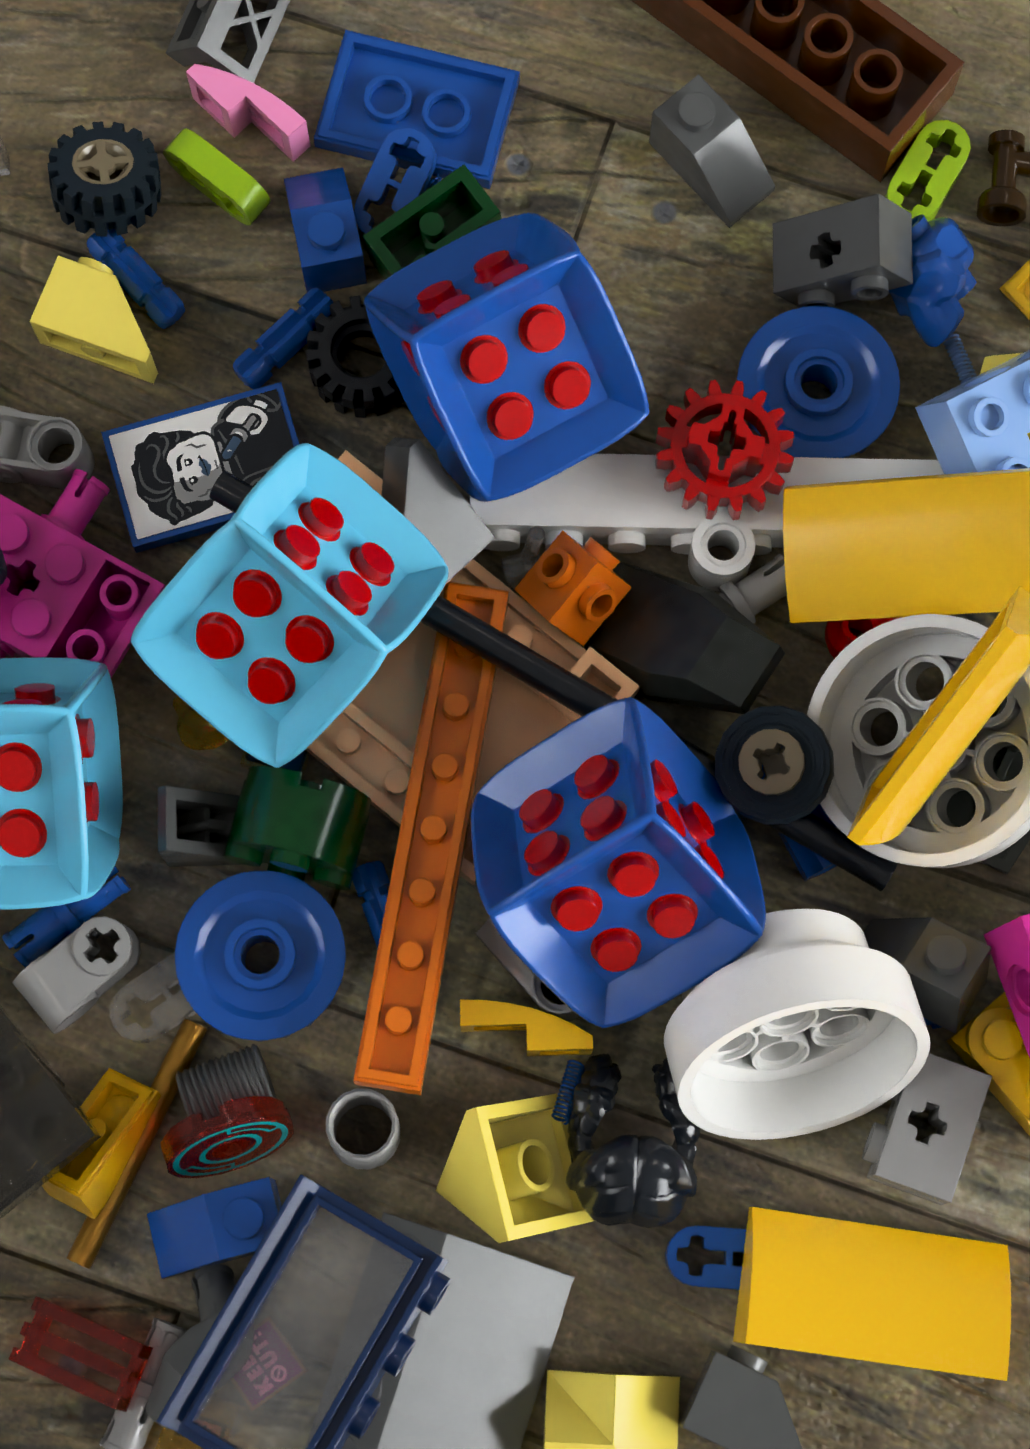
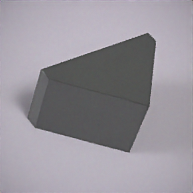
[158,786,265,867]

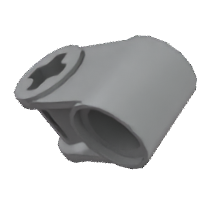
[0,405,95,490]
[13,916,141,1034]

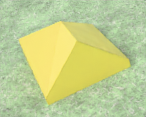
[436,1093,595,1243]
[543,1369,680,1449]

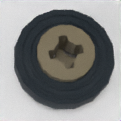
[715,706,834,825]

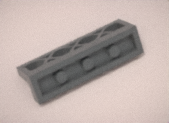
[166,0,290,83]

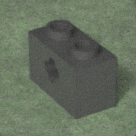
[773,193,913,308]

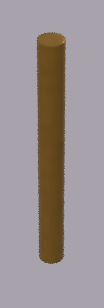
[66,1018,207,1269]

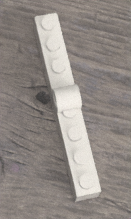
[470,454,944,591]

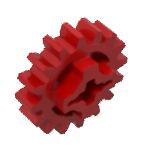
[655,380,794,520]

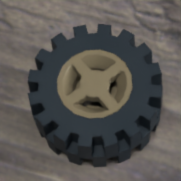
[47,121,161,237]

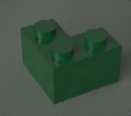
[363,164,502,279]

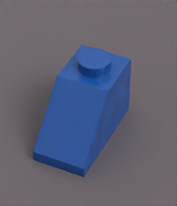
[284,167,367,292]
[147,1177,282,1279]

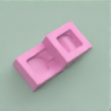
[186,64,310,162]

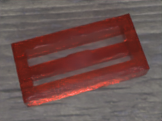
[9,1296,153,1412]

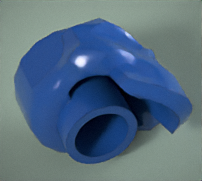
[889,214,977,347]

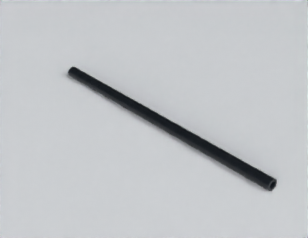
[209,470,897,891]

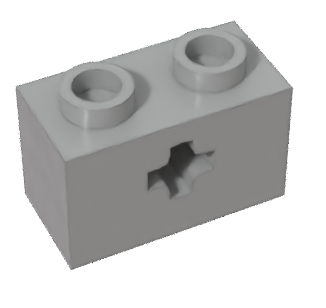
[862,1053,992,1205]

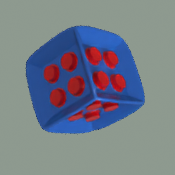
[364,212,649,502]
[470,697,766,1028]

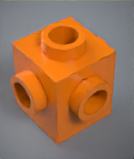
[514,530,632,646]

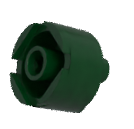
[223,766,371,890]

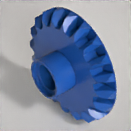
[737,306,900,458]
[175,871,346,1042]

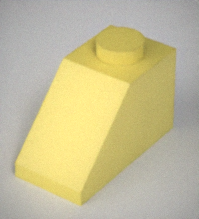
[30,255,158,384]

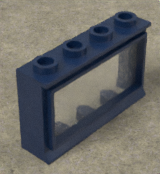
[157,1174,451,1449]

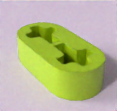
[885,120,971,221]
[163,128,271,225]

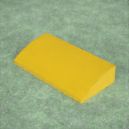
[783,468,1030,623]
[847,586,1030,845]
[733,1207,1011,1381]

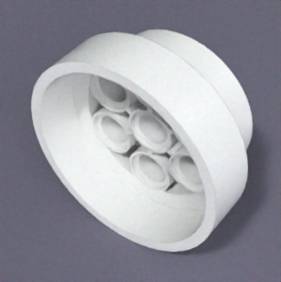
[807,614,1030,868]
[664,909,930,1140]

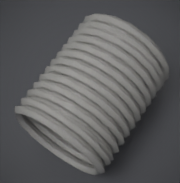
[326,1088,400,1170]

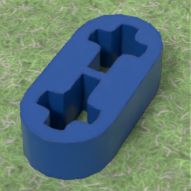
[354,127,437,234]
[665,1225,746,1290]

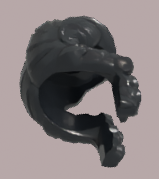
[566,1053,700,1228]

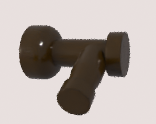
[977,129,1030,226]

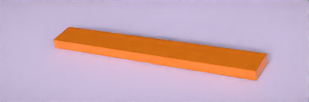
[353,582,509,1096]

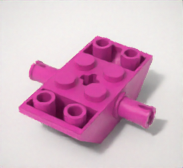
[0,469,166,678]

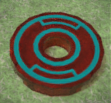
[160,1096,294,1178]

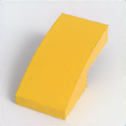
[460,999,593,1056]

